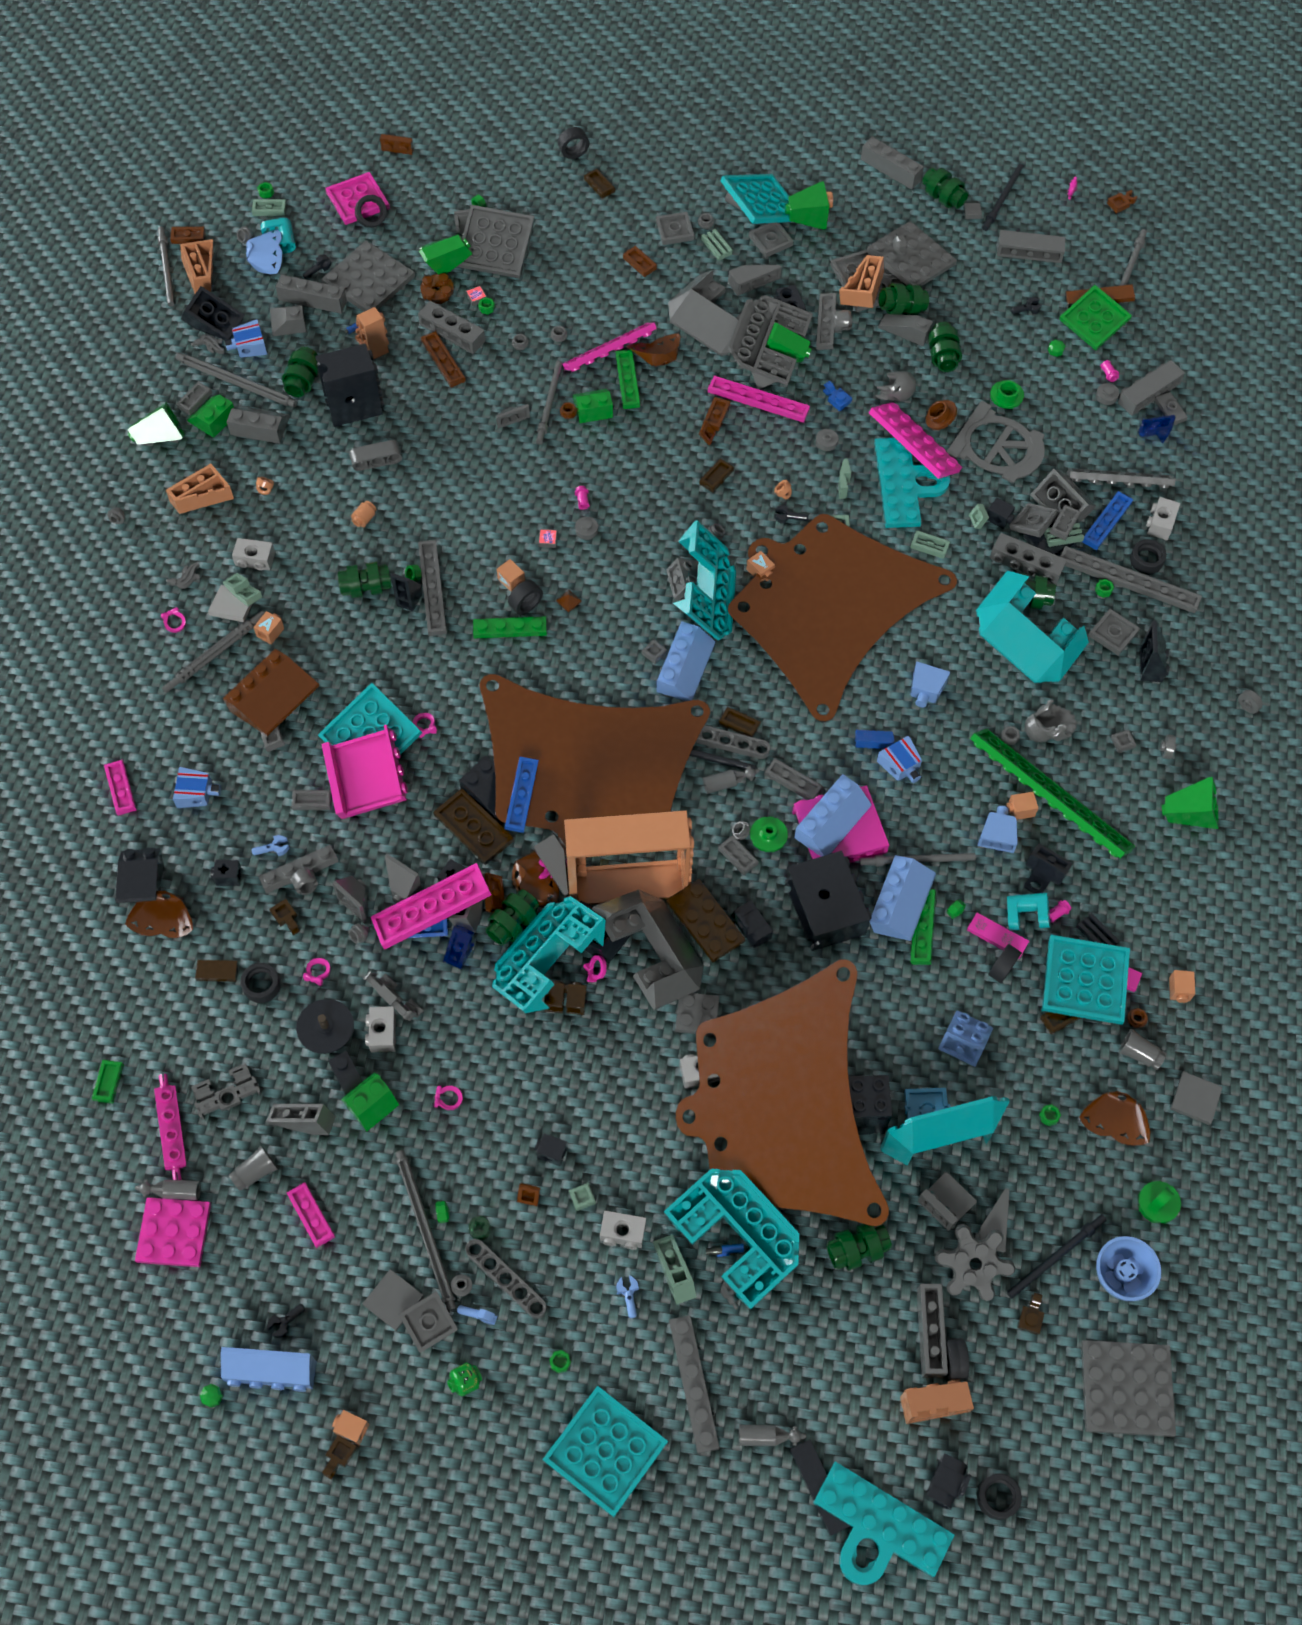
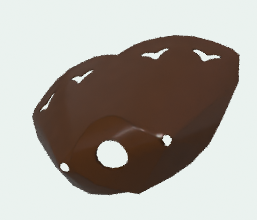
[627,333,681,367]
[512,851,559,908]
[125,890,193,938]
[1079,1091,1151,1146]

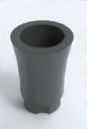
[1118,1029,1167,1070]
[229,1146,278,1191]

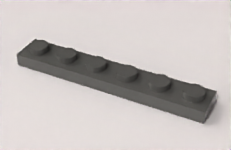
[1067,468,1176,488]
[418,540,447,636]
[669,1315,719,1454]

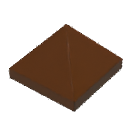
[699,420,716,445]
[556,590,582,613]
[517,1183,540,1206]

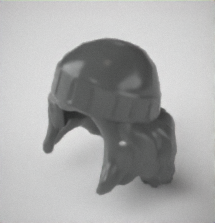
[1025,700,1077,742]

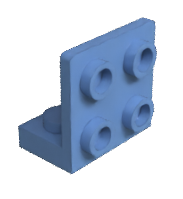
[938,1011,993,1067]

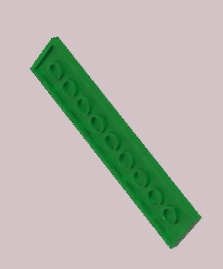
[970,728,1135,859]

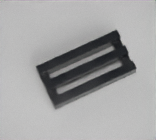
[1077,913,1120,946]

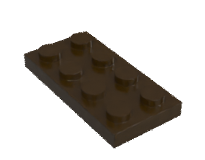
[433,789,514,865]
[667,879,745,963]

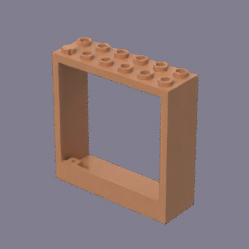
[564,810,694,905]

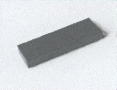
[764,758,823,800]

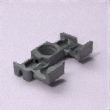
[363,971,424,1021]
[191,1063,261,1120]

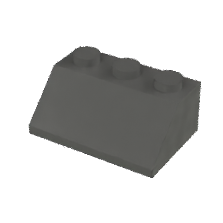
[227,406,290,444]
[1030,469,1096,523]

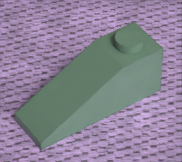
[653,1234,697,1305]

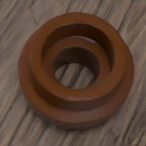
[560,402,577,419]
[1127,1008,1148,1028]

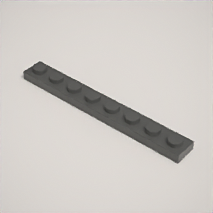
[1061,546,1202,613]

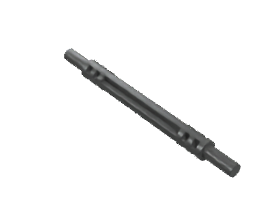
[161,610,265,694]

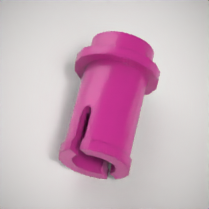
[1100,360,1119,382]
[575,486,590,510]
[1049,900,1071,923]

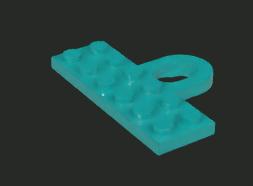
[874,438,950,528]
[813,1462,955,1586]

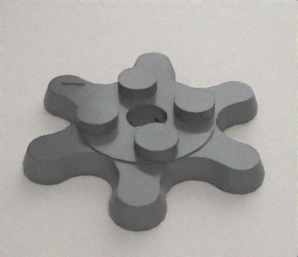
[935,1224,1015,1301]

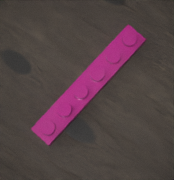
[562,323,657,372]
[708,376,810,423]

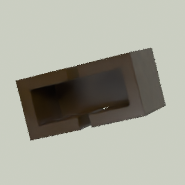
[544,980,587,1015]

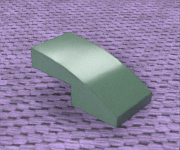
[838,459,851,499]
[223,573,262,606]

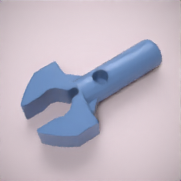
[252,835,290,856]
[616,1275,639,1318]
[457,1305,498,1325]

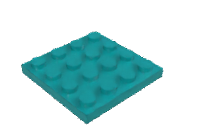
[720,174,791,224]
[318,683,422,755]
[1042,935,1130,1025]
[542,1386,668,1518]

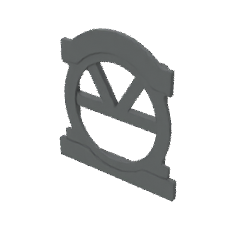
[947,401,1045,484]

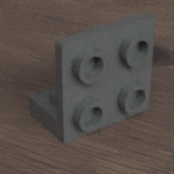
[666,558,698,600]
[918,1172,977,1231]

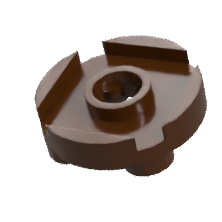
[420,273,454,304]

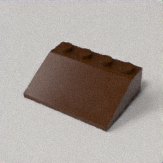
[223,649,320,736]

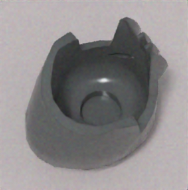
[876,371,916,402]

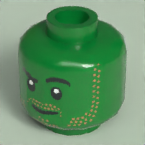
[447,1363,482,1397]

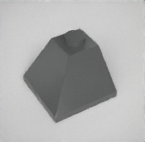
[270,304,306,336]
[385,854,422,903]
[332,876,368,924]

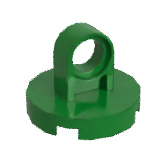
[1138,1181,1181,1224]

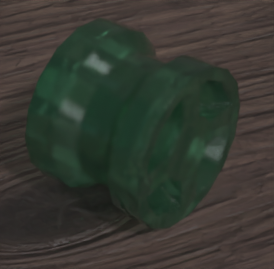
[468,1216,491,1241]

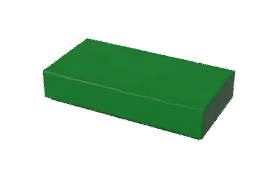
[91,1060,124,1103]

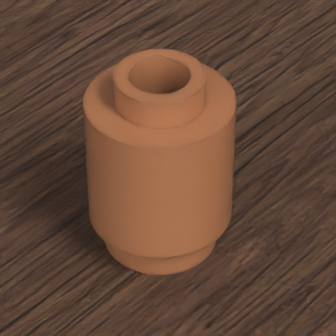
[351,501,377,527]

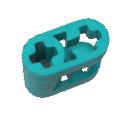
[260,218,296,255]
[1007,893,1050,931]

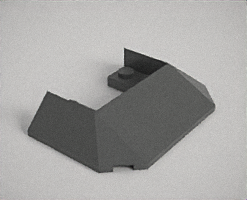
[668,270,741,356]
[728,295,813,385]
[592,889,704,1010]

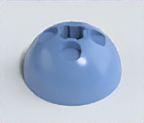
[1096,1236,1161,1301]

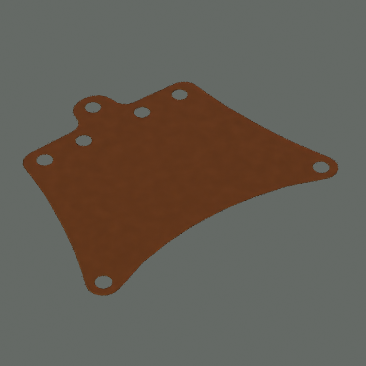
[728,514,957,721]
[479,674,710,858]
[676,959,889,1226]

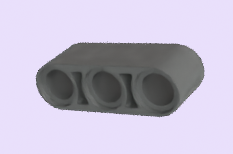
[349,440,402,471]

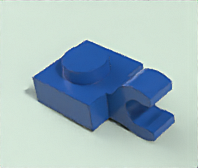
[823,381,852,411]

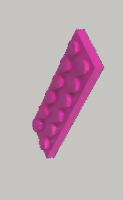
[869,402,962,479]
[371,863,492,950]

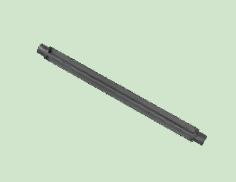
[176,353,297,408]
[395,1150,457,1312]

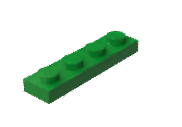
[615,350,640,409]
[473,616,547,638]
[910,889,936,965]

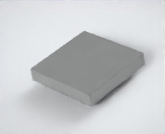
[208,585,252,622]

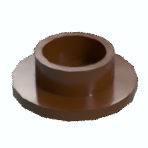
[926,400,957,430]

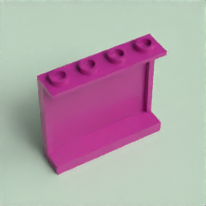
[322,725,408,819]
[793,785,889,863]

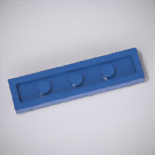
[1082,491,1134,550]
[505,757,539,833]

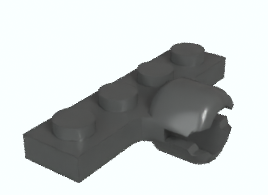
[816,293,852,350]
[258,845,339,895]

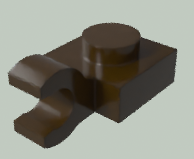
[269,899,300,936]
[1017,1293,1045,1335]
[322,1435,357,1480]

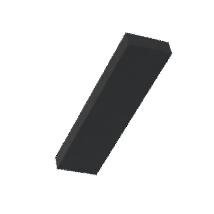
[790,1440,850,1536]

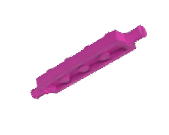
[154,1074,186,1180]

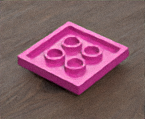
[325,172,390,225]
[135,1198,211,1267]

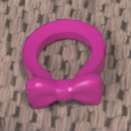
[161,607,186,633]
[412,713,437,738]
[583,955,607,983]
[303,958,331,986]
[434,1085,463,1111]

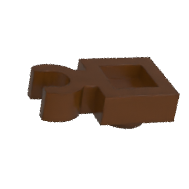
[1107,190,1138,213]

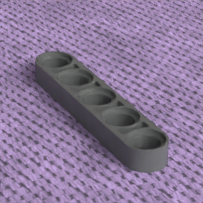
[695,725,770,759]
[465,1239,547,1319]

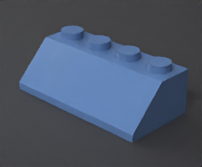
[657,621,715,701]
[794,774,872,857]
[870,855,936,941]
[221,1347,317,1392]

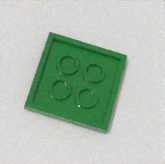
[1059,285,1132,351]

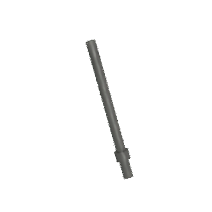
[157,226,174,307]
[1118,229,1147,304]
[536,361,562,444]
[859,853,976,867]

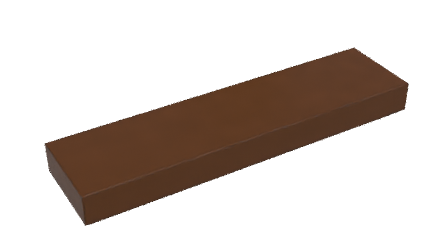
[1066,284,1135,308]
[421,331,466,388]

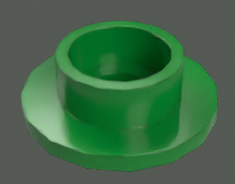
[990,380,1024,409]
[750,817,788,852]

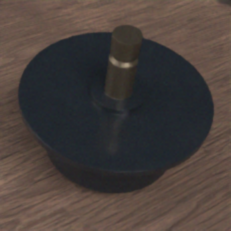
[296,999,354,1054]

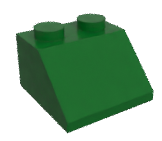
[573,389,613,423]
[187,395,234,438]
[341,1073,399,1132]

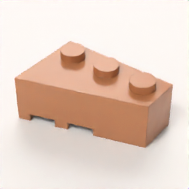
[180,239,214,294]
[839,255,884,308]
[355,307,389,359]
[166,464,234,514]
[900,1379,974,1424]

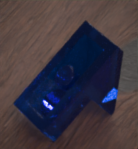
[1139,415,1176,443]
[443,925,474,969]

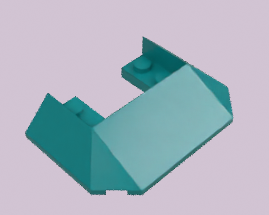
[673,520,736,640]
[976,571,1089,683]
[492,896,606,1013]
[880,1096,1010,1166]
[664,1169,799,1309]

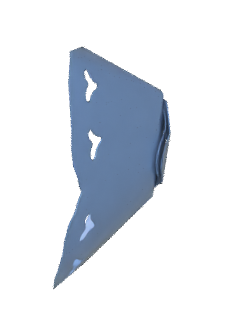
[246,230,282,274]

